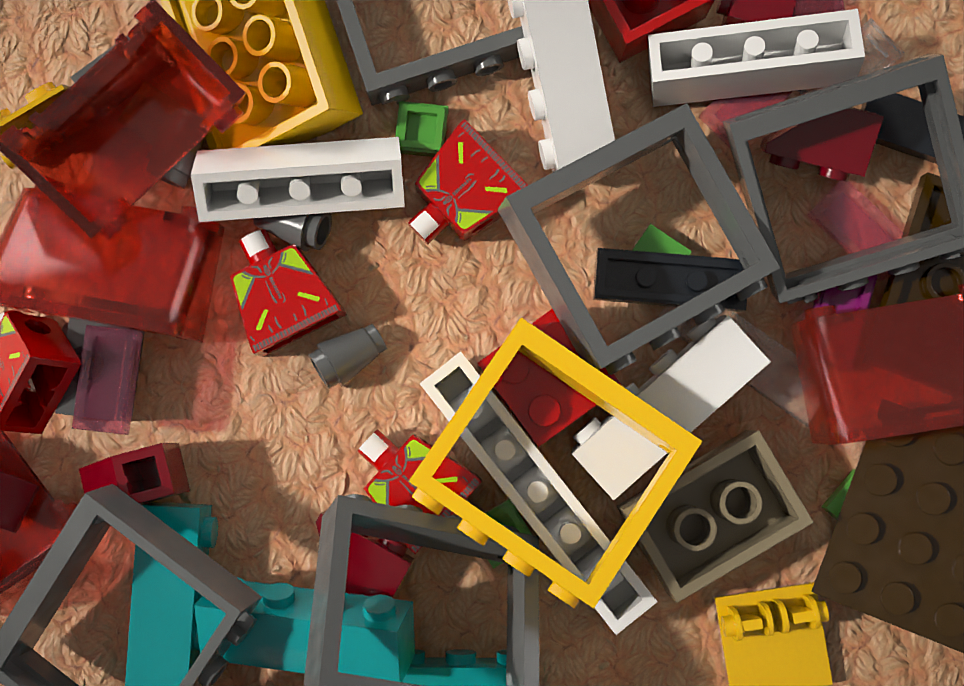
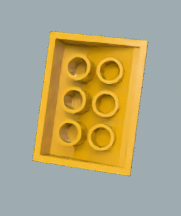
[161,0,363,150]

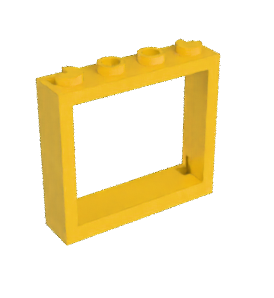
[409,318,702,609]

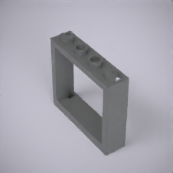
[337,0,524,106]
[723,54,964,304]
[497,103,780,375]
[0,484,262,686]
[304,494,539,686]

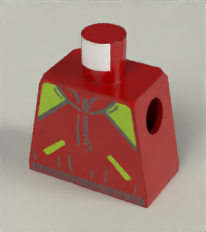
[408,119,528,244]
[230,229,347,357]
[0,310,81,434]
[357,429,482,554]

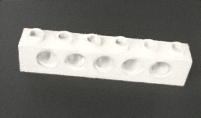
[420,352,657,635]

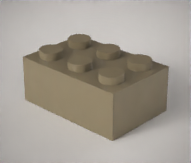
[616,430,814,603]

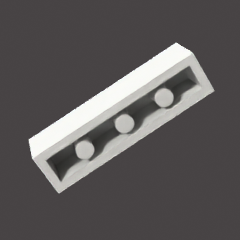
[507,0,615,172]
[648,9,865,107]
[191,137,405,222]
[572,315,771,500]

